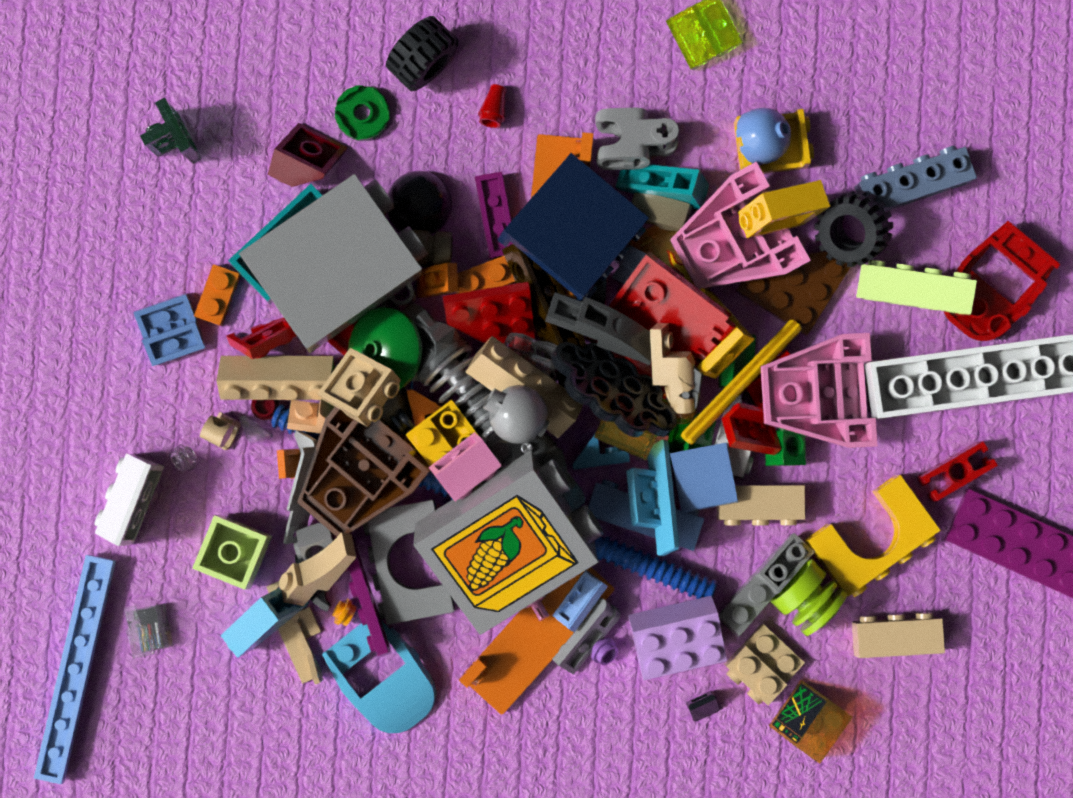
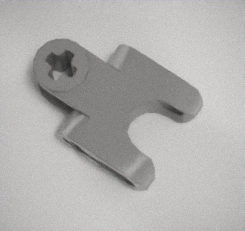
[595,107,679,170]

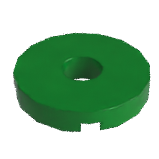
[335,85,390,141]

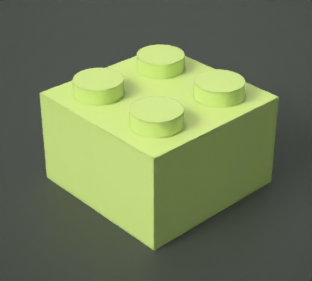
[192,515,272,590]

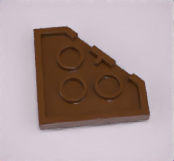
[735,251,850,336]

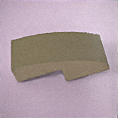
[631,193,692,231]

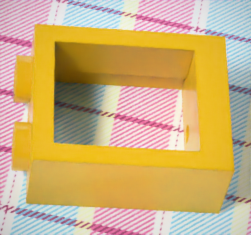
[738,180,830,238]

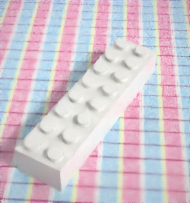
[864,335,1073,419]

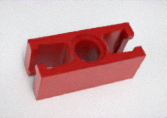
[916,441,998,501]

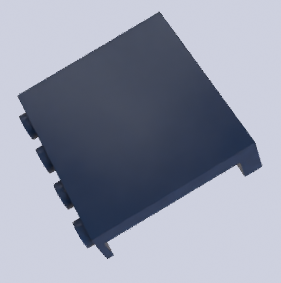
[497,153,649,301]

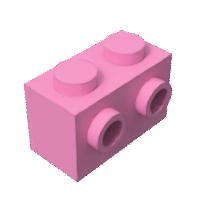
[429,432,502,502]

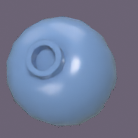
[736,107,791,165]

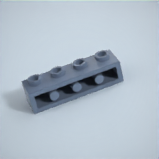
[854,146,977,212]

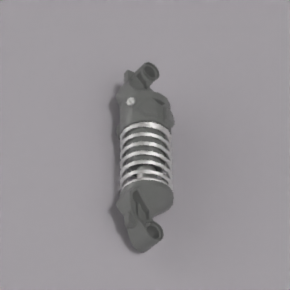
[402,303,585,511]

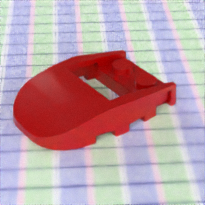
[943,221,1060,341]

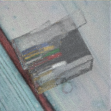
[124,603,173,658]

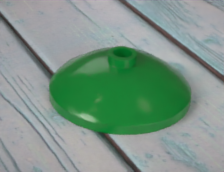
[348,307,422,390]

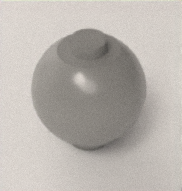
[483,385,549,444]

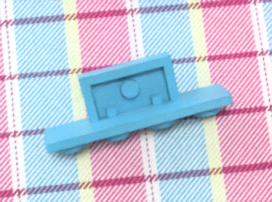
[626,440,679,556]

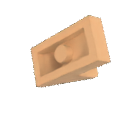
[287,398,335,434]

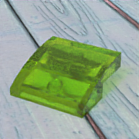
[666,0,743,70]

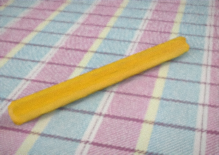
[681,319,802,445]

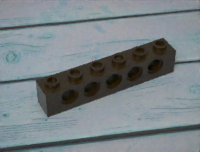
[502,244,587,389]

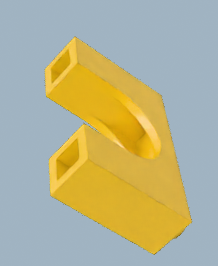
[804,475,941,597]

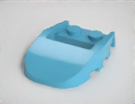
[322,621,437,733]

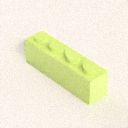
[856,260,977,315]

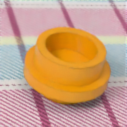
[332,598,357,626]

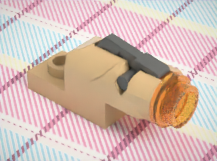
[650,323,703,424]

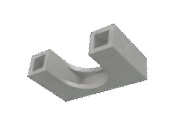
[363,500,455,625]

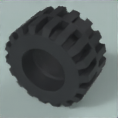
[385,16,459,91]
[814,191,893,267]

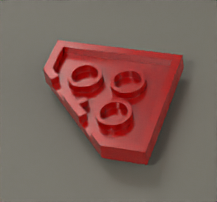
[443,282,536,354]

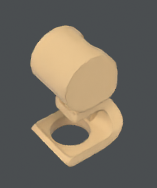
[200,412,241,450]

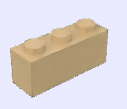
[717,485,805,526]
[852,612,945,658]

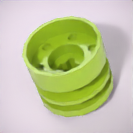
[771,559,848,636]

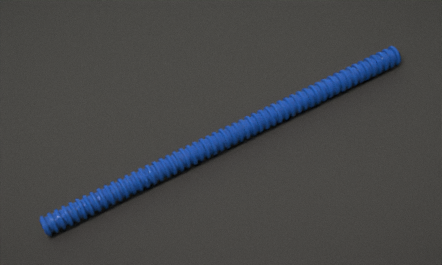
[271,404,717,599]

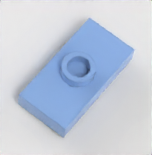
[552,570,608,633]

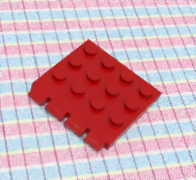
[586,252,736,399]

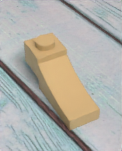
[279,532,356,606]

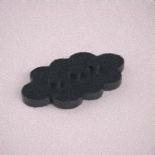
[551,342,677,437]

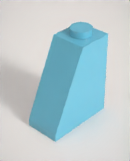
[221,588,309,658]

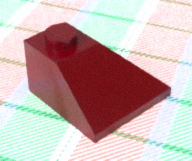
[267,123,348,187]

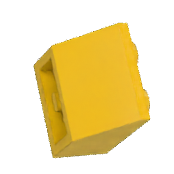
[405,400,480,466]

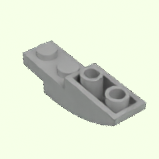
[718,533,814,637]

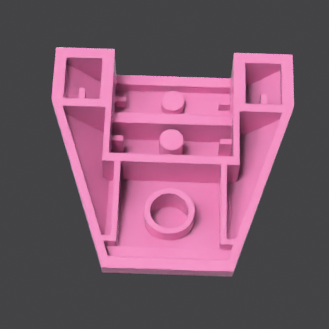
[670,162,811,289]
[761,333,878,448]

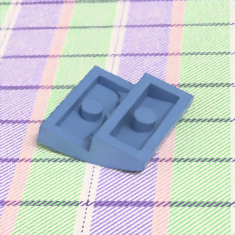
[133,293,206,366]
[670,443,738,513]

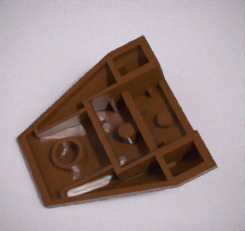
[297,407,431,537]

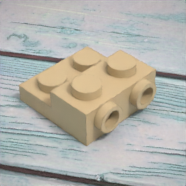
[317,348,401,427]
[724,623,805,706]

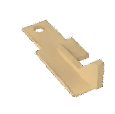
[266,581,324,685]

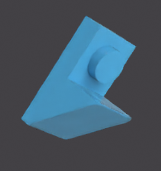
[572,432,630,470]

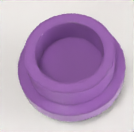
[591,638,618,665]

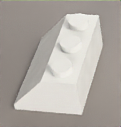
[95,453,164,546]

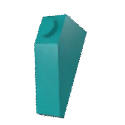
[615,165,709,209]

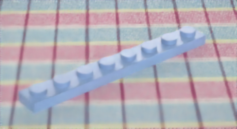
[34,555,116,784]

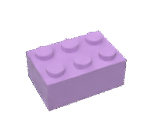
[628,596,727,681]

